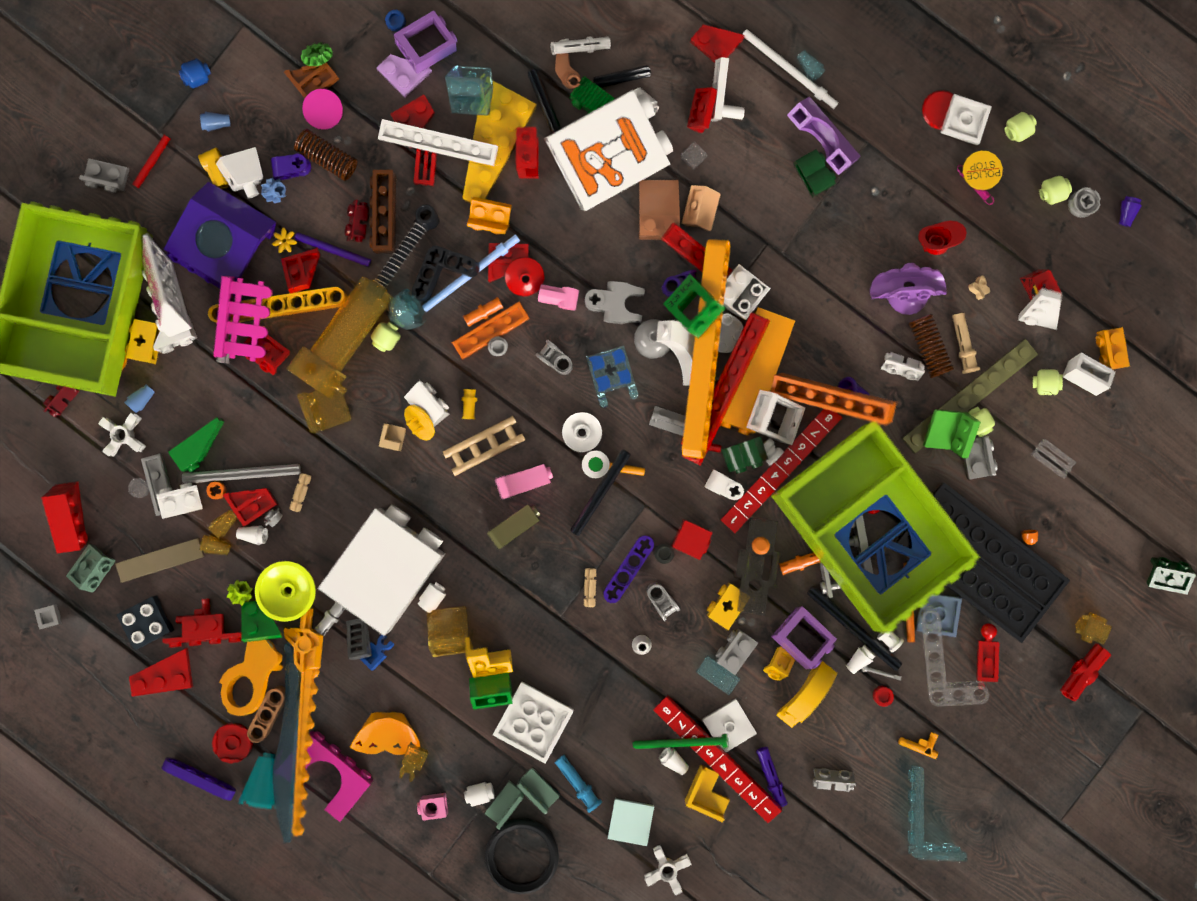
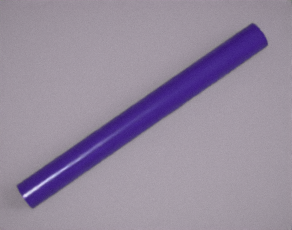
[295,232,372,267]

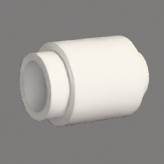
[418,582,446,613]
[464,782,495,806]

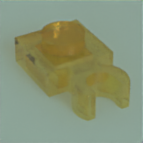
[399,744,428,782]

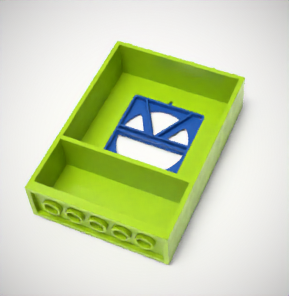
[0,202,153,397]
[771,421,980,633]

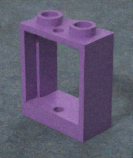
[394,10,457,74]
[771,606,837,669]

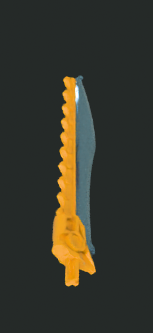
[273,609,323,843]

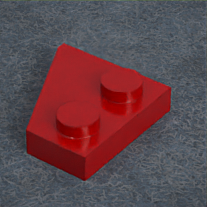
[690,24,745,63]
[390,95,435,148]
[281,248,320,294]
[223,488,279,527]

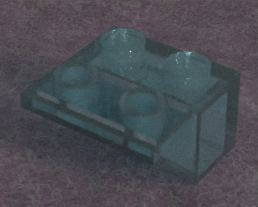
[445,66,494,116]

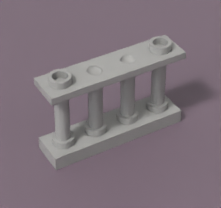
[820,515,873,598]

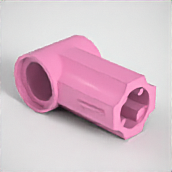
[538,284,579,310]

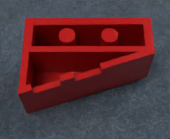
[41,481,88,554]

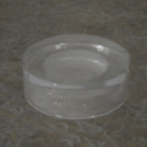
[128,478,149,498]

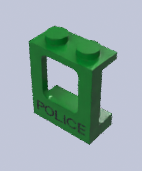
[663,274,725,338]

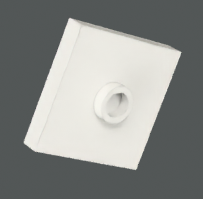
[940,94,992,145]
[702,698,757,752]

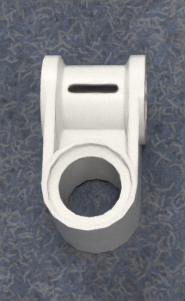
[704,469,744,500]

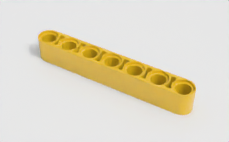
[208,287,348,323]

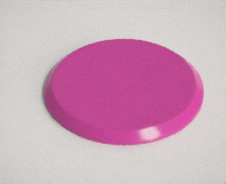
[302,89,343,129]

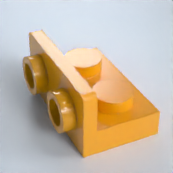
[467,197,512,235]
[1096,327,1130,369]

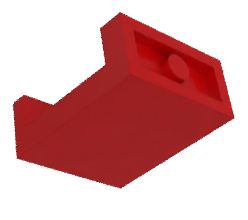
[516,127,539,178]

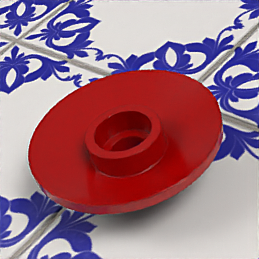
[505,257,544,296]

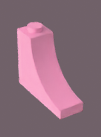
[496,464,553,499]

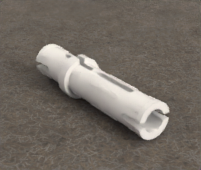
[550,36,611,55]

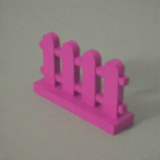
[214,276,272,362]

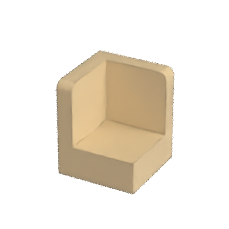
[379,423,406,451]

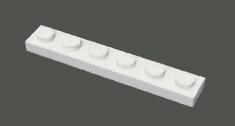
[378,119,498,166]

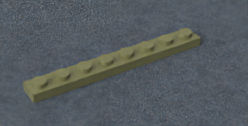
[901,339,1038,454]

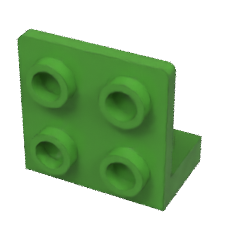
[923,409,981,458]

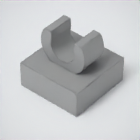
[34,604,62,630]

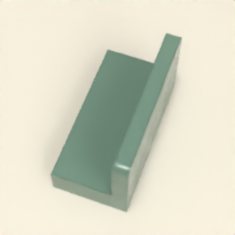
[517,767,560,814]
[485,780,524,829]

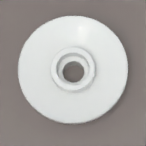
[562,412,602,452]

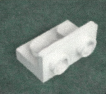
[156,483,203,519]

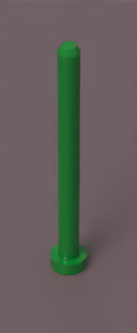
[633,733,729,749]

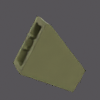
[487,504,541,549]

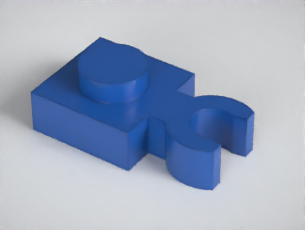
[360,635,394,671]

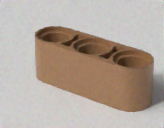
[247,686,288,743]

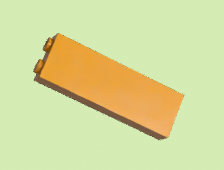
[720,307,795,436]

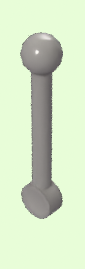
[861,666,902,680]

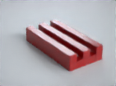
[414,148,437,186]

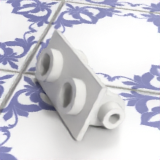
[881,352,925,381]

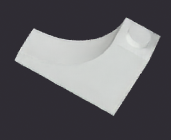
[657,321,695,386]

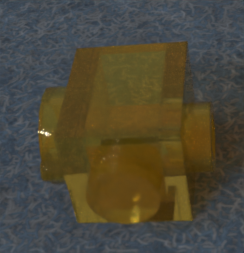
[1075,612,1112,645]

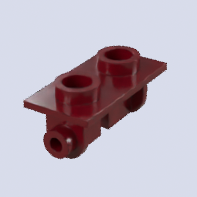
[345,200,369,243]
[43,385,80,417]

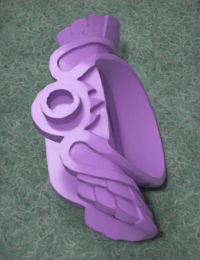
[870,263,947,315]

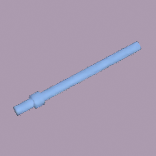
[422,234,520,312]

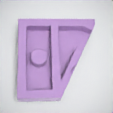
[377,54,432,98]

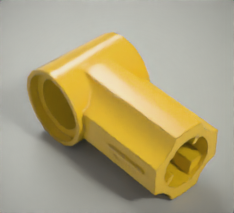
[198,147,230,189]

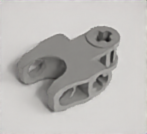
[584,281,645,324]

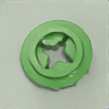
[301,42,333,66]

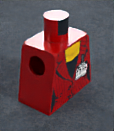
[1020,269,1062,300]

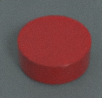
[873,686,894,707]

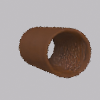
[294,129,358,181]
[909,314,954,378]

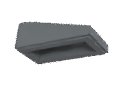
[346,618,372,660]

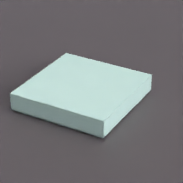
[608,798,654,846]

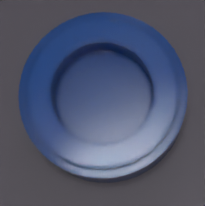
[385,10,406,31]

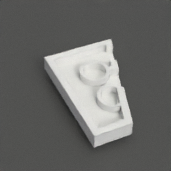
[1018,289,1062,330]

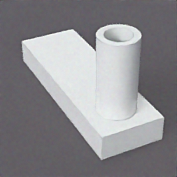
[711,57,745,121]

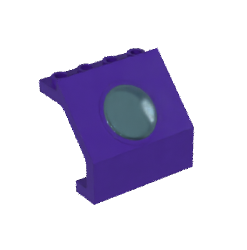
[164,181,276,297]

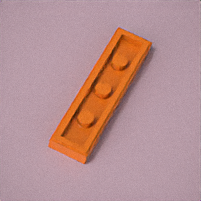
[452,302,530,360]

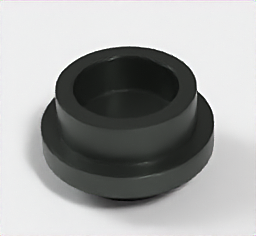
[654,544,674,564]

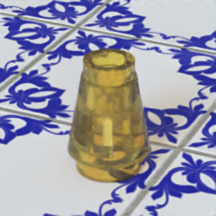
[208,509,237,538]
[199,534,231,556]

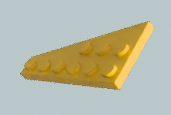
[463,76,536,204]

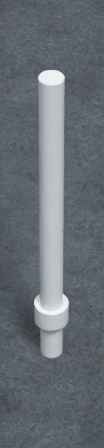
[743,29,838,109]

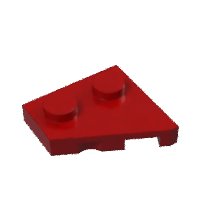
[488,243,529,282]

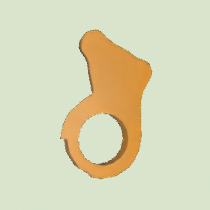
[219,639,284,716]

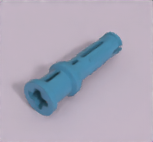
[554,755,603,813]

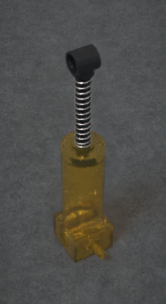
[287,204,440,399]

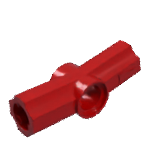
[1060,644,1111,701]

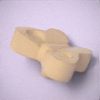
[969,275,990,300]

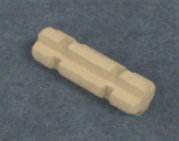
[289,473,311,512]
[584,568,596,607]

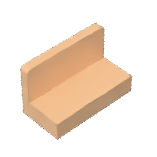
[682,186,720,231]

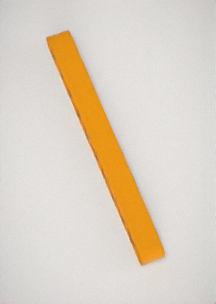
[682,239,730,458]

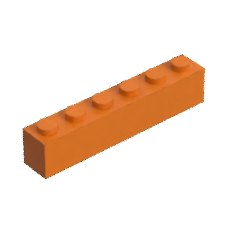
[771,373,897,425]

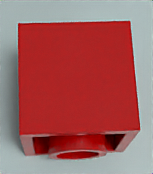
[671,519,712,560]

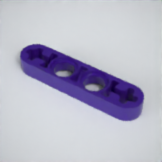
[603,535,654,603]
[161,757,236,800]

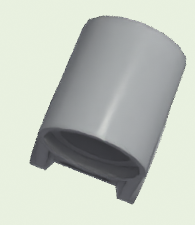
[535,340,573,375]
[647,582,680,621]

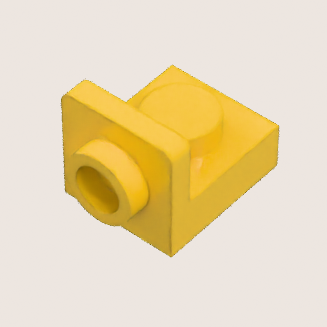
[763,646,795,681]

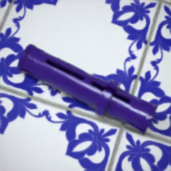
[756,747,788,807]

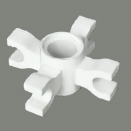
[98,413,146,456]
[644,845,691,895]

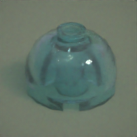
[388,289,426,330]

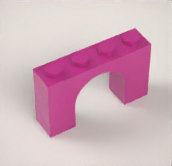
[278,730,373,822]

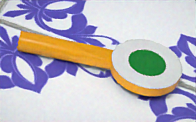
[582,451,645,478]

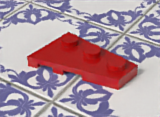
[129,648,193,697]

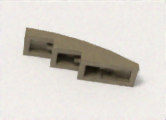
[116,538,205,583]

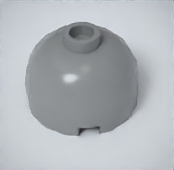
[634,319,670,359]

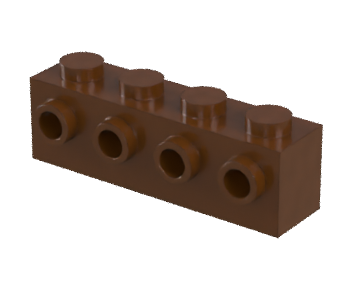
[369,170,396,254]

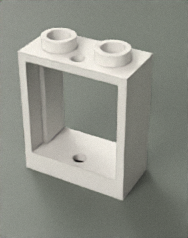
[746,390,805,445]

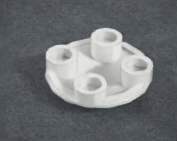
[718,313,744,353]

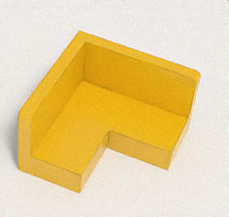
[465,637,513,678]
[685,764,730,822]

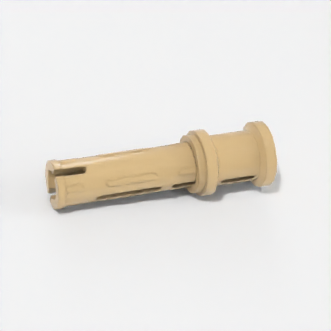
[952,313,980,374]

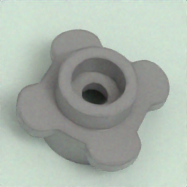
[264,508,283,527]

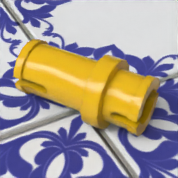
[461,389,477,419]

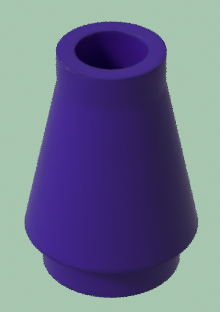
[1119,196,1142,227]

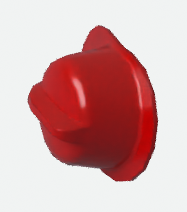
[918,220,967,255]

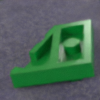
[242,601,282,642]

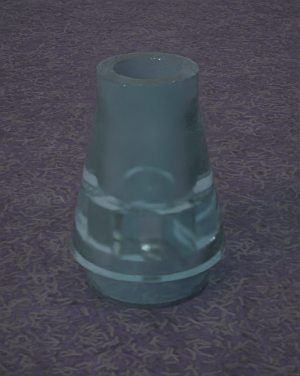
[797,50,825,81]

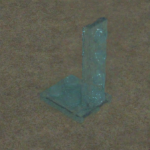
[908,765,967,861]

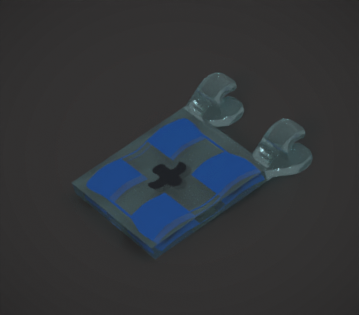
[586,346,638,408]

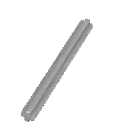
[182,464,301,484]

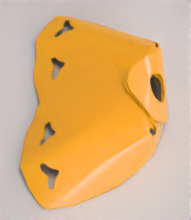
[351,712,420,755]

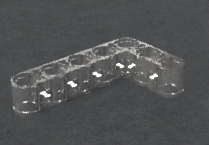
[921,606,989,706]

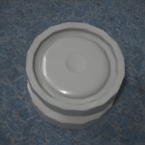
[1068,187,1101,218]

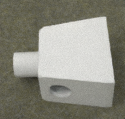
[216,147,263,198]

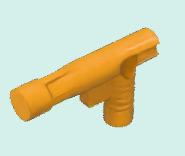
[898,732,939,759]

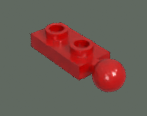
[977,623,1000,682]

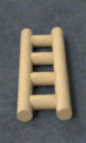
[443,416,525,476]

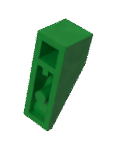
[168,417,225,473]

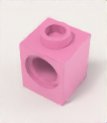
[417,793,448,821]

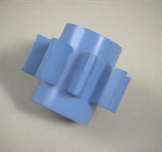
[261,178,286,203]

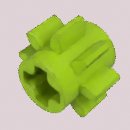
[226,580,253,606]

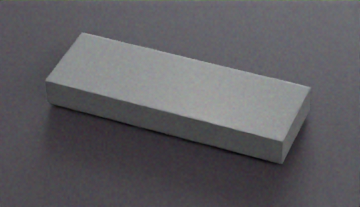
[141,453,171,516]

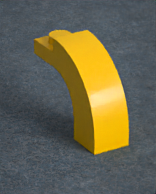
[777,661,838,728]

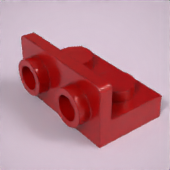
[687,87,717,133]
[244,335,290,375]

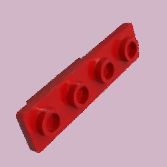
[163,614,242,648]

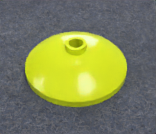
[255,561,316,622]

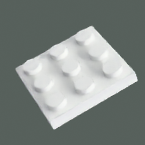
[493,681,574,763]

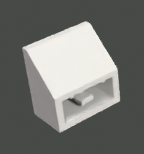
[724,264,770,320]
[404,381,449,427]

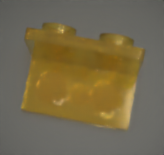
[297,383,352,433]
[427,606,469,657]

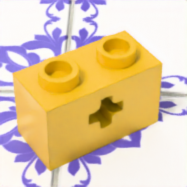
[125,319,160,364]
[707,583,750,630]

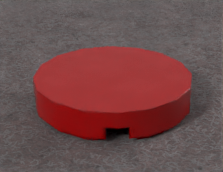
[212,722,253,764]

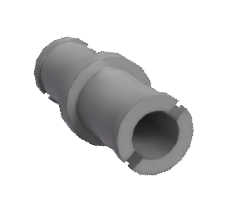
[315,602,346,636]

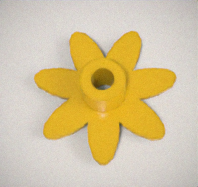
[272,227,297,253]

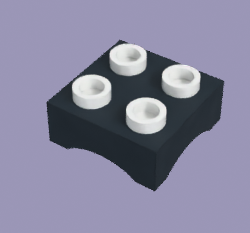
[117,595,175,650]

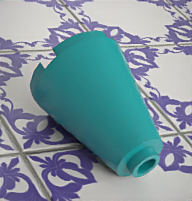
[238,753,280,810]

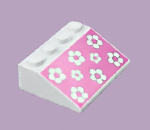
[142,234,191,337]

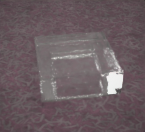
[680,141,708,170]

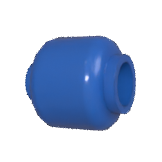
[179,59,211,88]

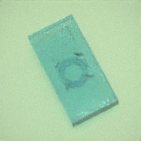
[696,655,740,695]

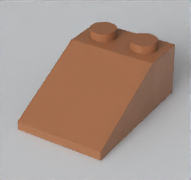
[639,180,680,240]

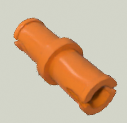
[463,297,504,327]
[779,552,821,575]

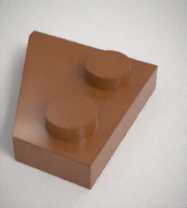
[284,62,339,98]

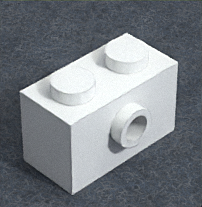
[1063,352,1115,396]

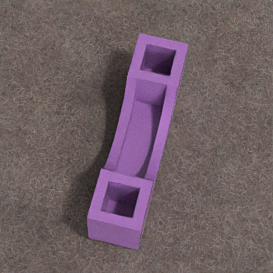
[787,96,861,175]

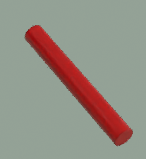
[132,135,171,188]

